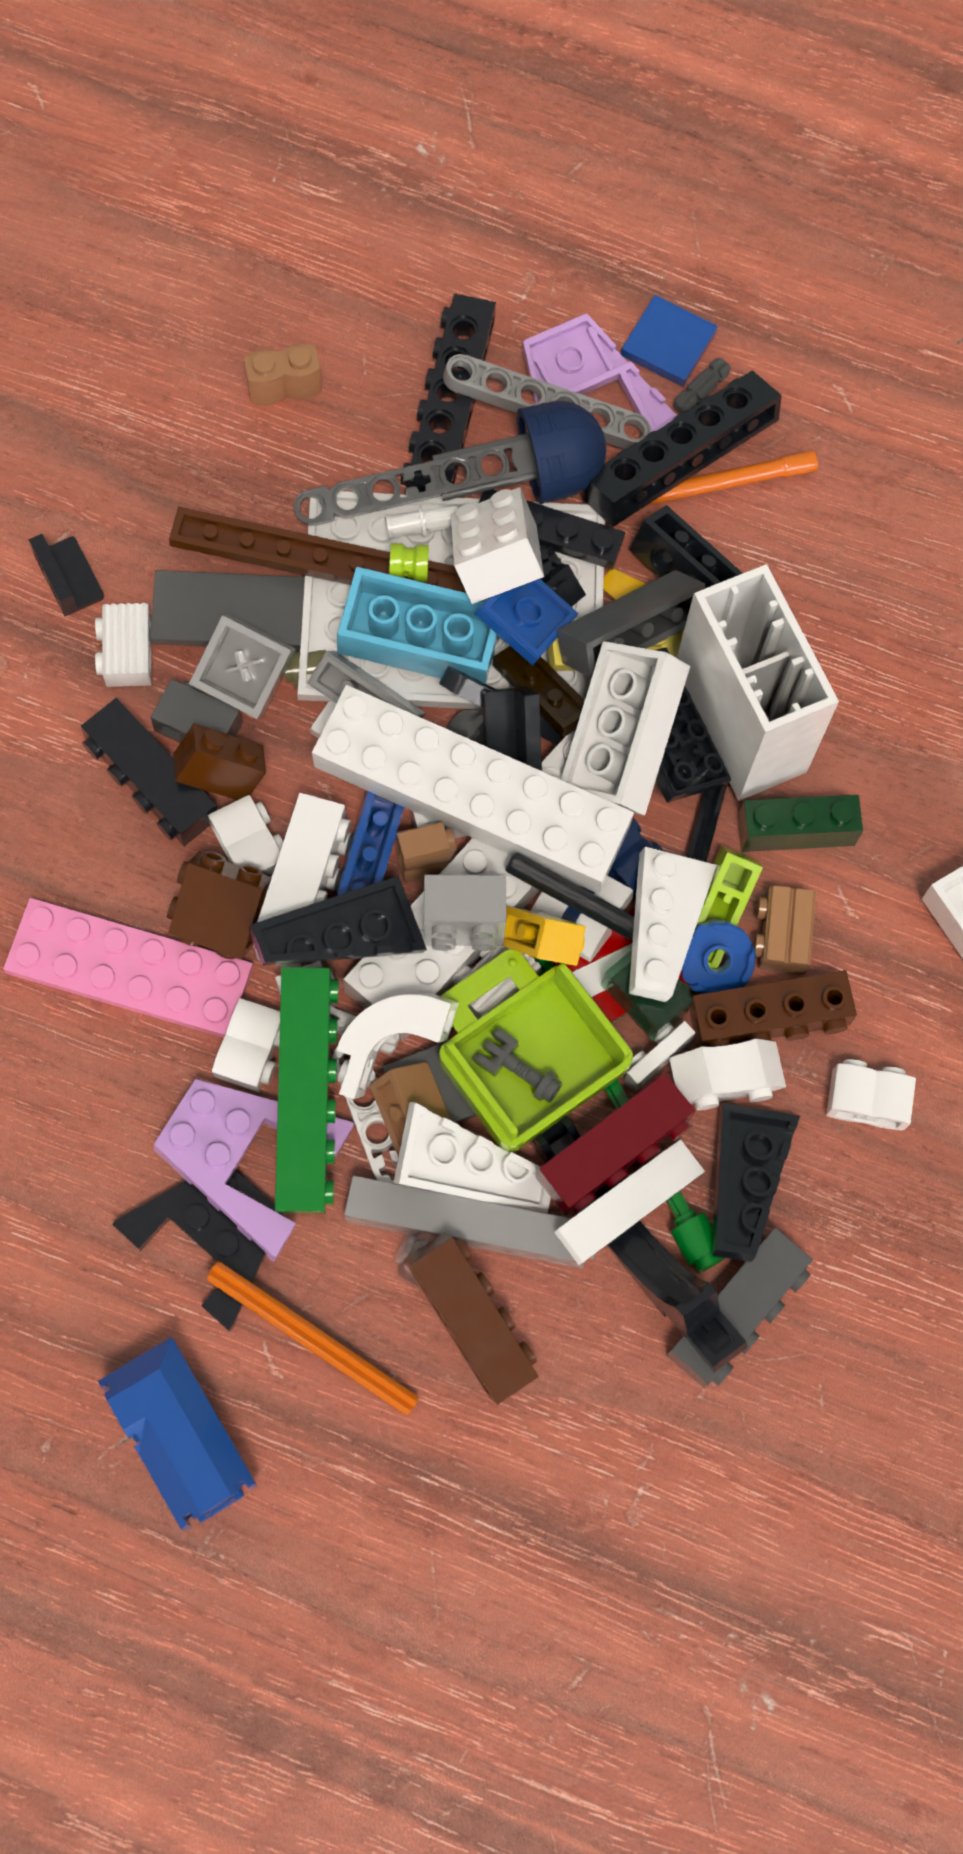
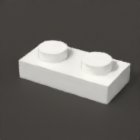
[624,1021,696,1093]

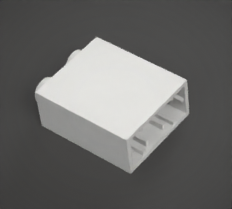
[677,564,839,801]

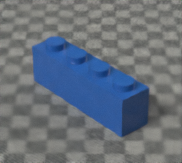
[334,790,404,897]

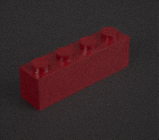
[536,1073,696,1216]

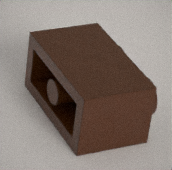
[173,723,266,800]

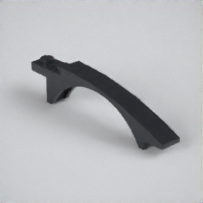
[530,1115,747,1373]

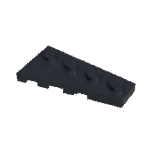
[248,876,427,966]
[712,1103,800,1262]

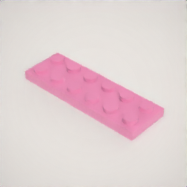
[3,898,254,1038]

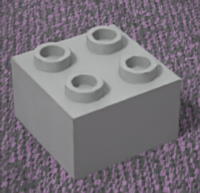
[189,614,297,719]
[424,875,506,951]

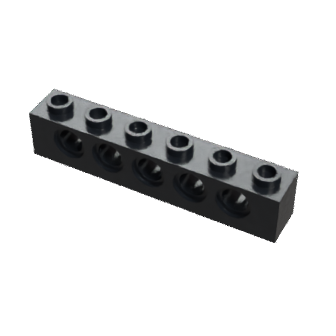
[400,293,496,497]
[584,370,782,527]

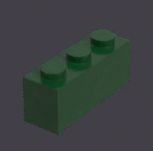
[738,794,863,852]

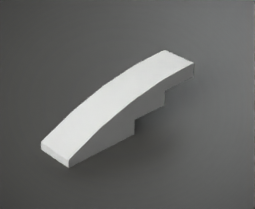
[554,1139,705,1265]

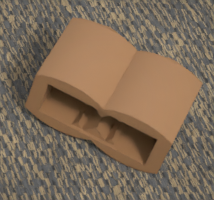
[244,344,322,405]
[396,821,457,883]

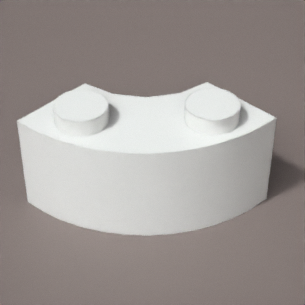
[669,1039,786,1111]

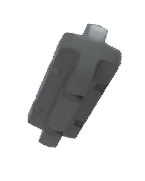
[673,357,731,414]

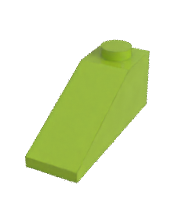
[697,845,763,969]

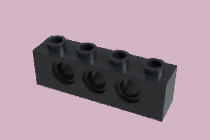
[630,505,743,589]

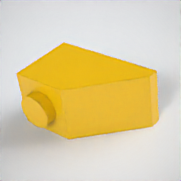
[503,905,586,966]

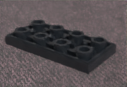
[656,647,731,803]

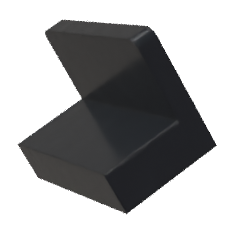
[29,534,104,617]
[482,686,542,770]

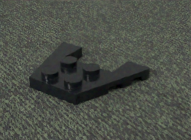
[112,1170,284,1332]

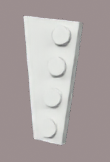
[394,1102,551,1214]

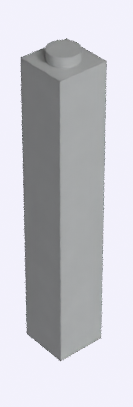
[344,1176,595,1269]

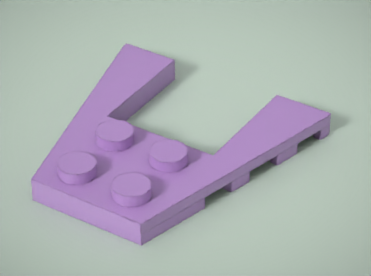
[522,313,679,432]
[153,1079,355,1262]

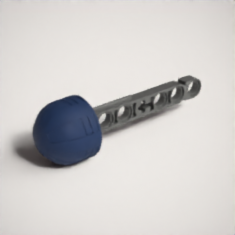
[294,401,606,526]

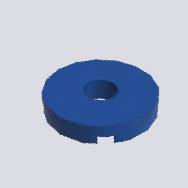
[680,920,756,994]

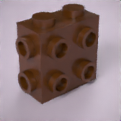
[167,851,272,960]

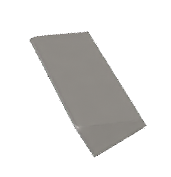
[307,651,426,718]

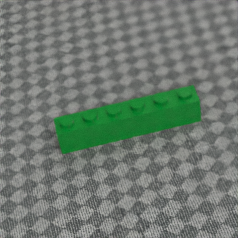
[275,967,339,1214]

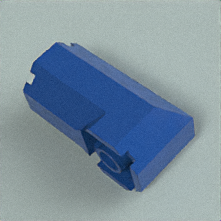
[98,1337,258,1531]

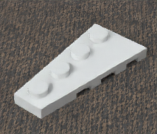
[629,847,717,1002]

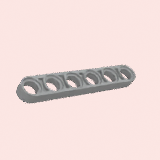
[443,354,651,449]

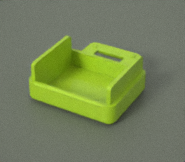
[439,949,633,1152]

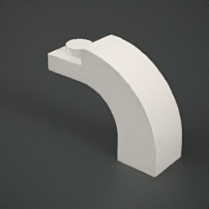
[336,993,459,1099]

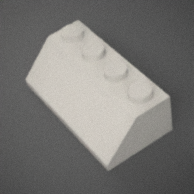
[561,641,690,816]

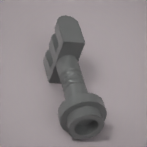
[472,1027,563,1103]

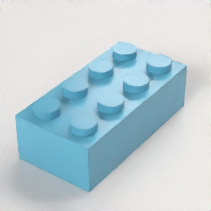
[337,567,499,684]

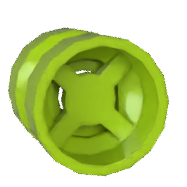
[389,542,429,583]

